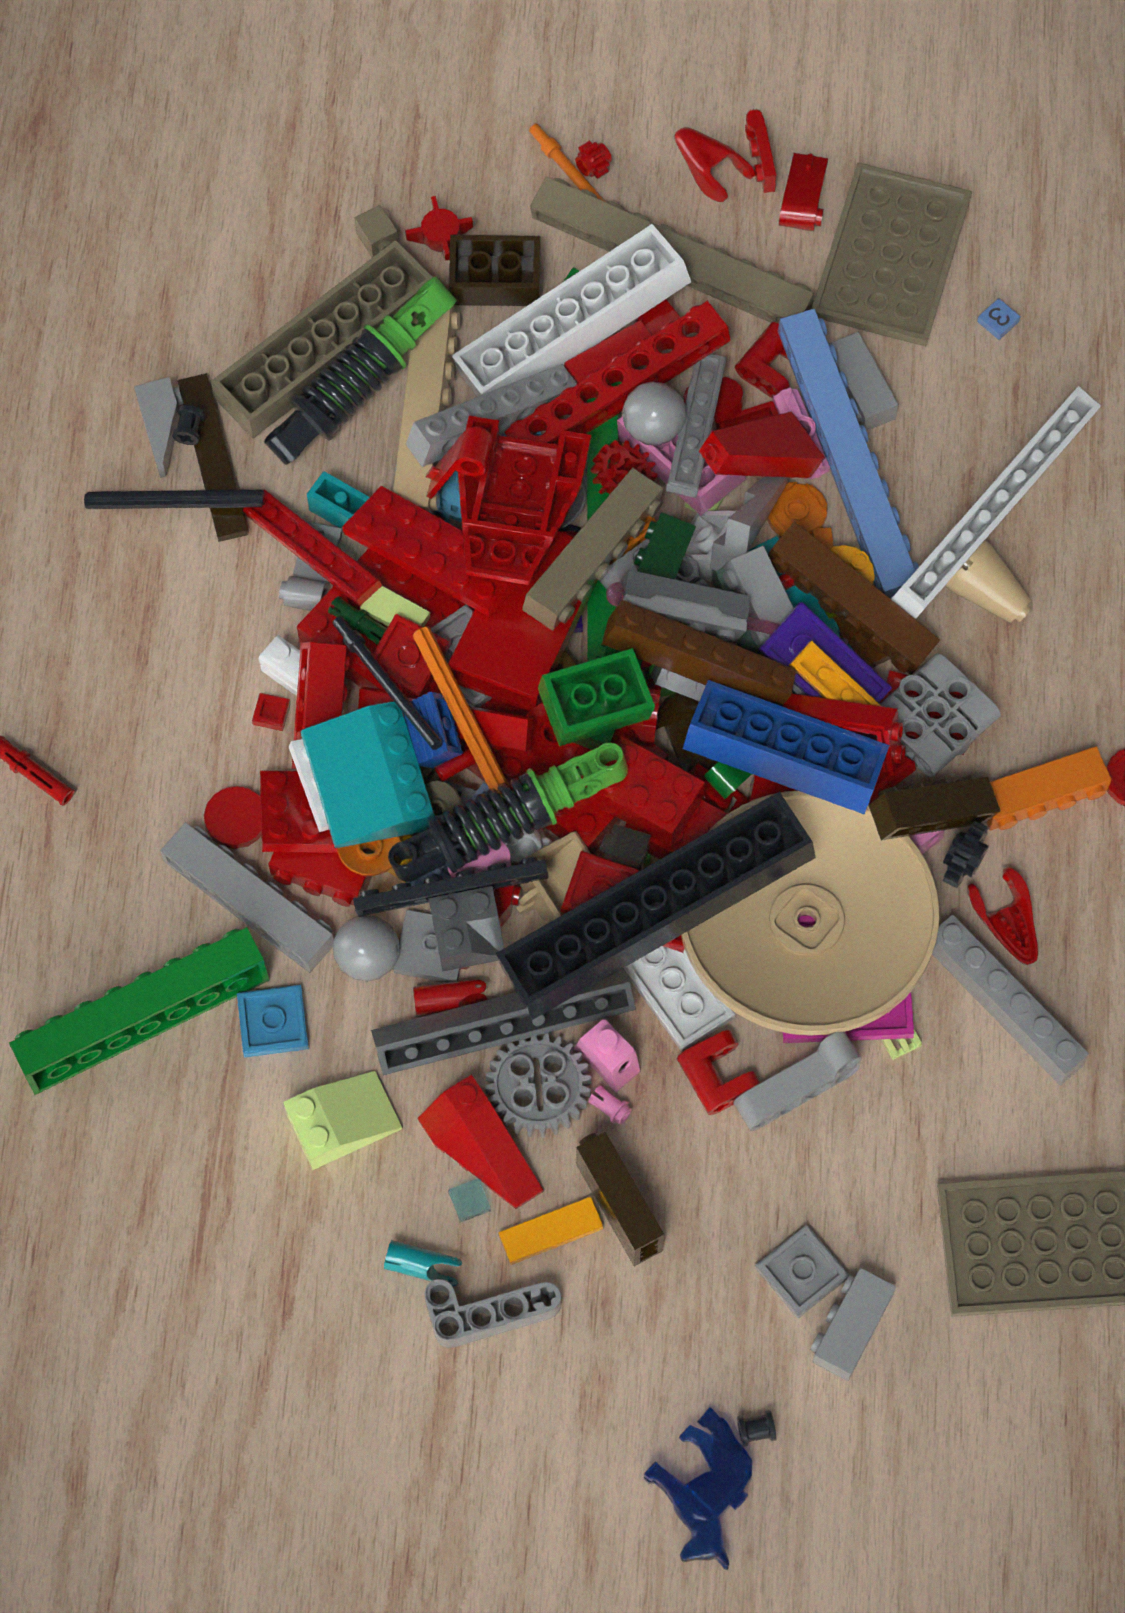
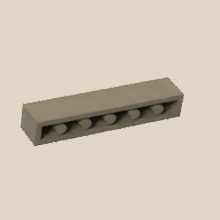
[522,468,663,631]

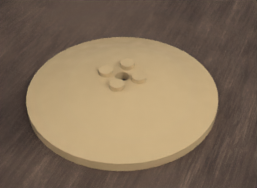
[681,791,939,1036]

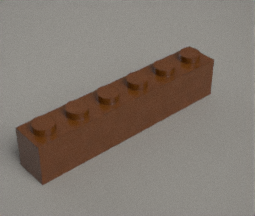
[768,521,940,675]
[602,600,796,706]

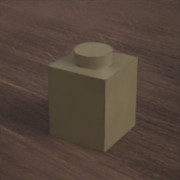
[354,205,399,258]

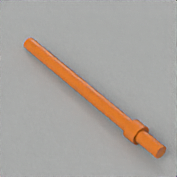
[529,123,606,202]

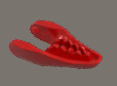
[674,127,755,202]
[967,867,1038,965]

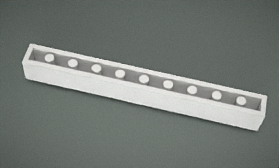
[891,386,1101,619]

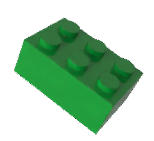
[538,648,655,746]

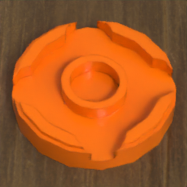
[767,482,827,537]

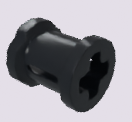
[172,405,205,445]
[737,1410,777,1447]

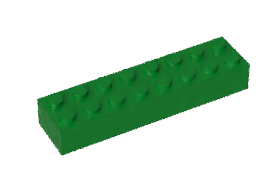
[9,927,269,1095]

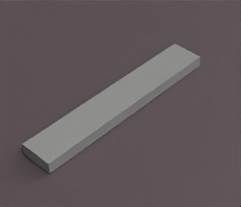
[666,354,727,498]

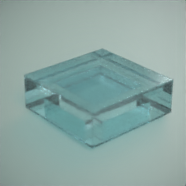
[448,1178,491,1223]

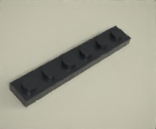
[353,857,549,917]

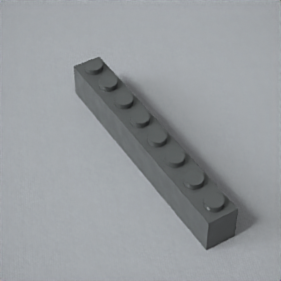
[371,968,636,1076]

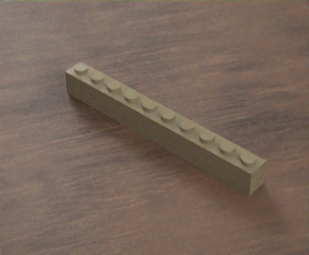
[530,176,814,323]

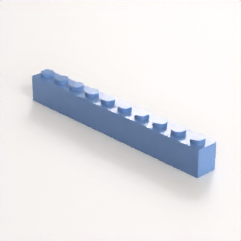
[778,309,919,599]

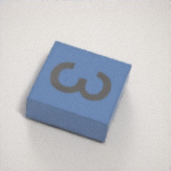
[977,298,1021,340]

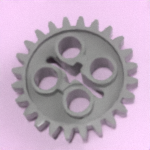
[485,1033,591,1138]

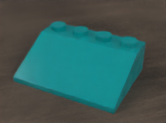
[300,702,434,848]

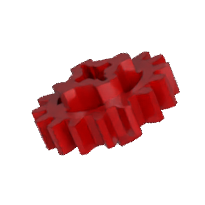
[590,440,658,494]

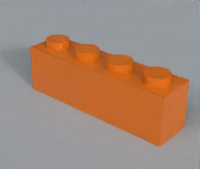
[986,746,1111,831]

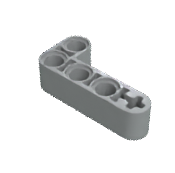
[733,1032,862,1131]
[424,1279,561,1348]

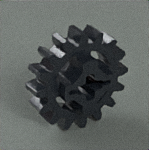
[943,820,989,888]

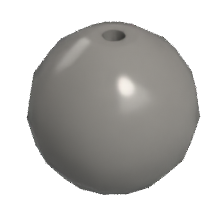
[622,382,686,446]
[333,915,399,982]

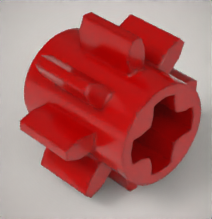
[575,140,612,179]

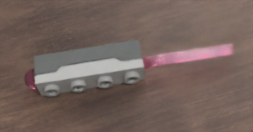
[606,570,848,645]

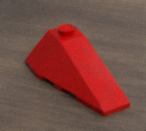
[417,1074,544,1209]

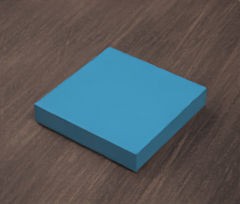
[237,985,309,1058]

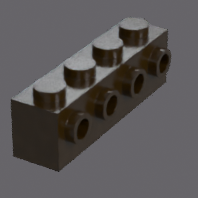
[868,775,1001,841]

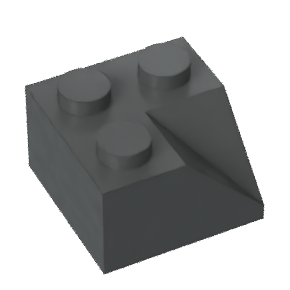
[428,886,504,972]

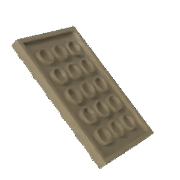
[812,162,972,347]
[937,1171,1125,1317]

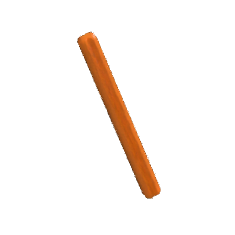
[413,627,510,793]

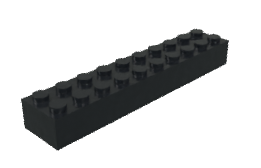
[495,791,816,1020]

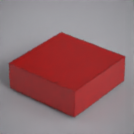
[252,693,291,731]

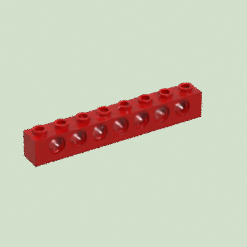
[504,300,731,445]

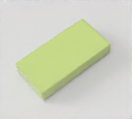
[360,586,430,627]

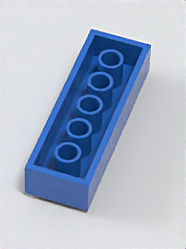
[683,680,890,814]

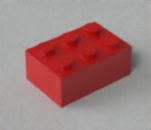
[589,736,705,848]

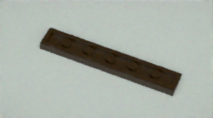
[177,373,248,542]

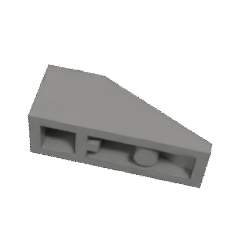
[134,377,183,478]

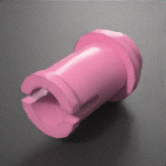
[588,1086,632,1125]

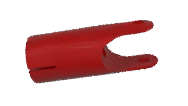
[413,980,488,1016]

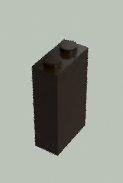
[576,1132,664,1267]

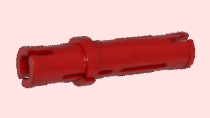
[0,735,75,806]

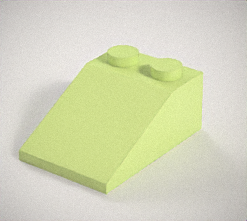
[283,1071,402,1170]

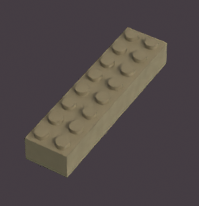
[211,240,433,438]

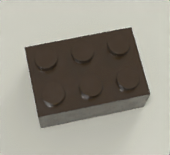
[449,235,541,306]

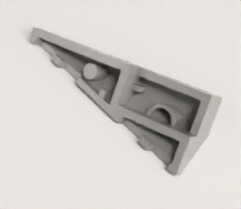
[710,477,790,571]

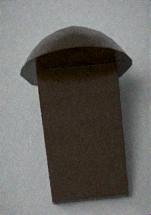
[656,693,718,772]

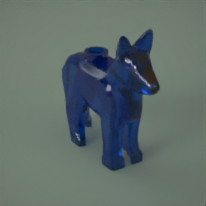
[644,1407,752,1570]

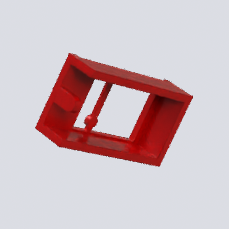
[782,694,906,776]

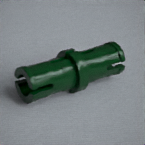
[328,596,387,646]

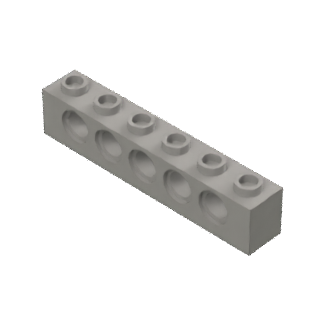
[406,364,577,467]

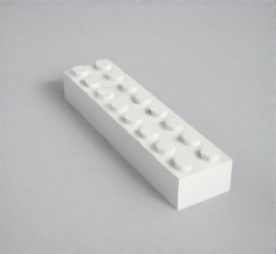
[452,224,691,397]

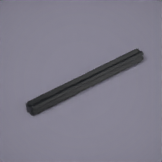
[84,490,265,509]

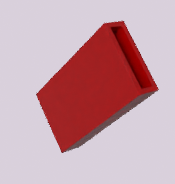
[448,531,598,711]

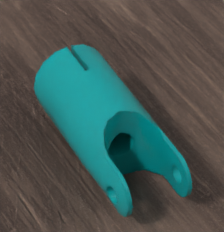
[384,1240,462,1286]

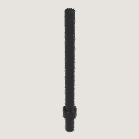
[333,616,443,750]

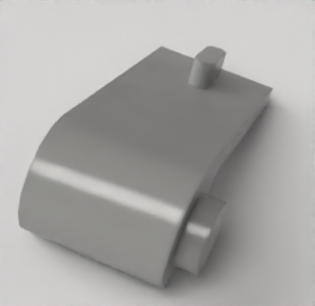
[279,522,342,611]

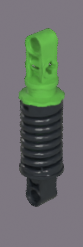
[264,276,457,465]
[388,743,628,882]

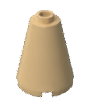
[945,540,1032,623]

